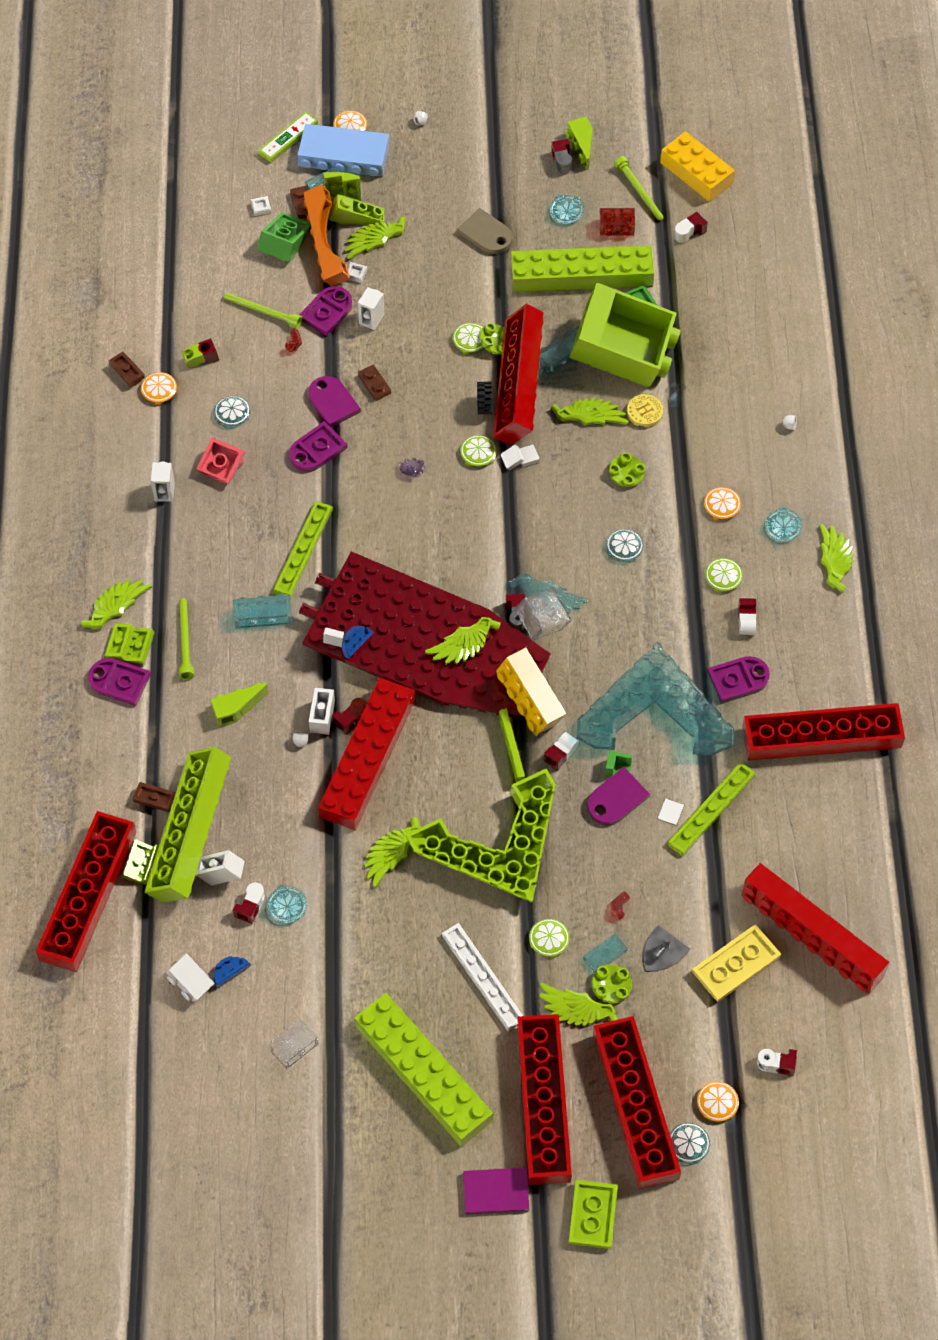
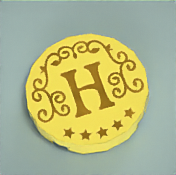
[627,394,663,428]

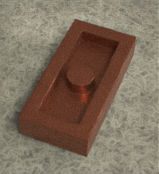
[290,185,308,219]
[108,351,145,387]
[358,364,391,401]
[132,782,176,813]

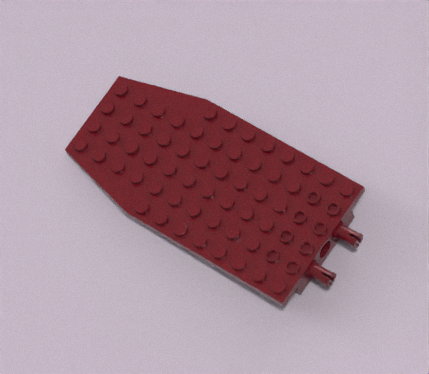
[299,551,551,719]

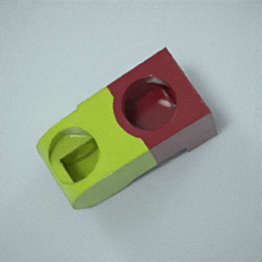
[182,338,220,368]

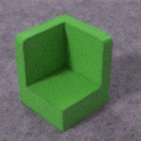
[605,751,632,777]

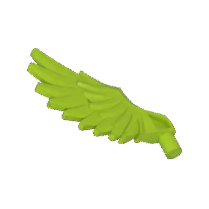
[344,217,406,261]
[551,398,628,426]
[820,524,854,593]
[82,579,152,630]
[425,617,501,664]
[364,817,421,888]
[539,982,618,1027]

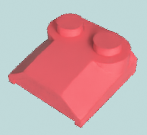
[196,438,245,484]

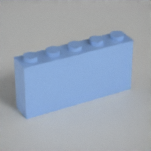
[298,124,390,177]

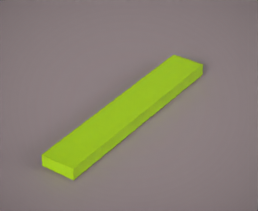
[273,501,333,599]
[667,762,756,857]

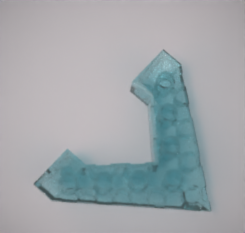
[576,642,734,755]

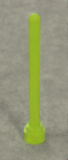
[614,156,664,221]
[224,293,303,329]
[179,598,194,680]

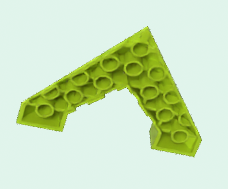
[406,768,556,903]

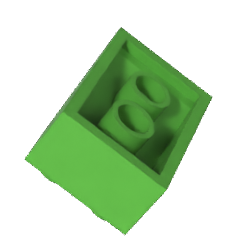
[257,212,312,262]

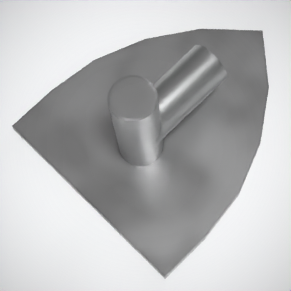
[643,925,690,972]

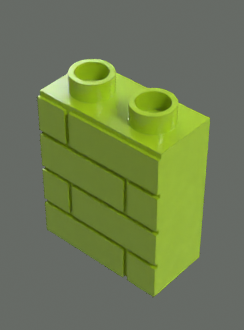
[569,283,681,387]

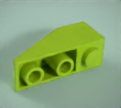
[565,116,593,170]
[329,194,385,224]
[211,682,268,727]

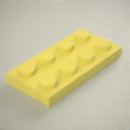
[692,924,781,1003]

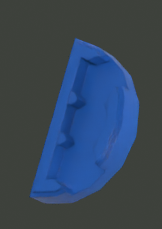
[342,626,374,658]
[213,956,251,988]

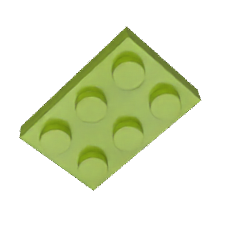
[568,1180,618,1249]

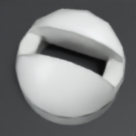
[414,111,428,126]
[783,415,797,430]
[293,733,308,747]

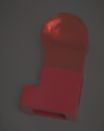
[332,698,367,735]

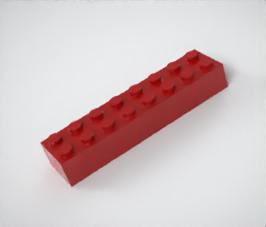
[493,303,544,446]
[318,678,415,831]
[742,703,905,761]
[36,811,136,973]
[741,863,890,994]
[517,1014,572,1185]
[593,1016,681,1190]

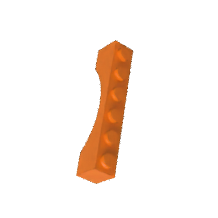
[303,184,350,287]

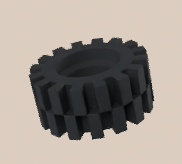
[477,381,492,414]

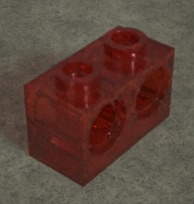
[599,208,635,236]

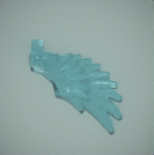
[508,574,588,615]

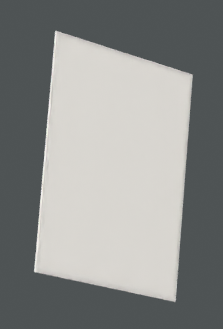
[658,799,684,825]

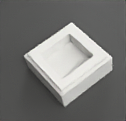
[251,196,271,216]
[348,262,367,283]
[501,445,524,470]
[520,445,540,467]
[323,628,344,647]

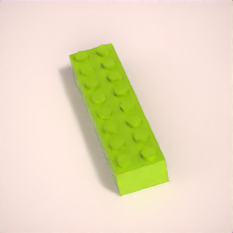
[511,245,655,292]
[144,746,231,903]
[354,993,494,1147]

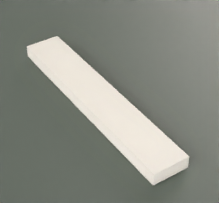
[442,923,523,1032]

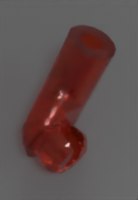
[285,329,302,353]
[610,891,630,920]

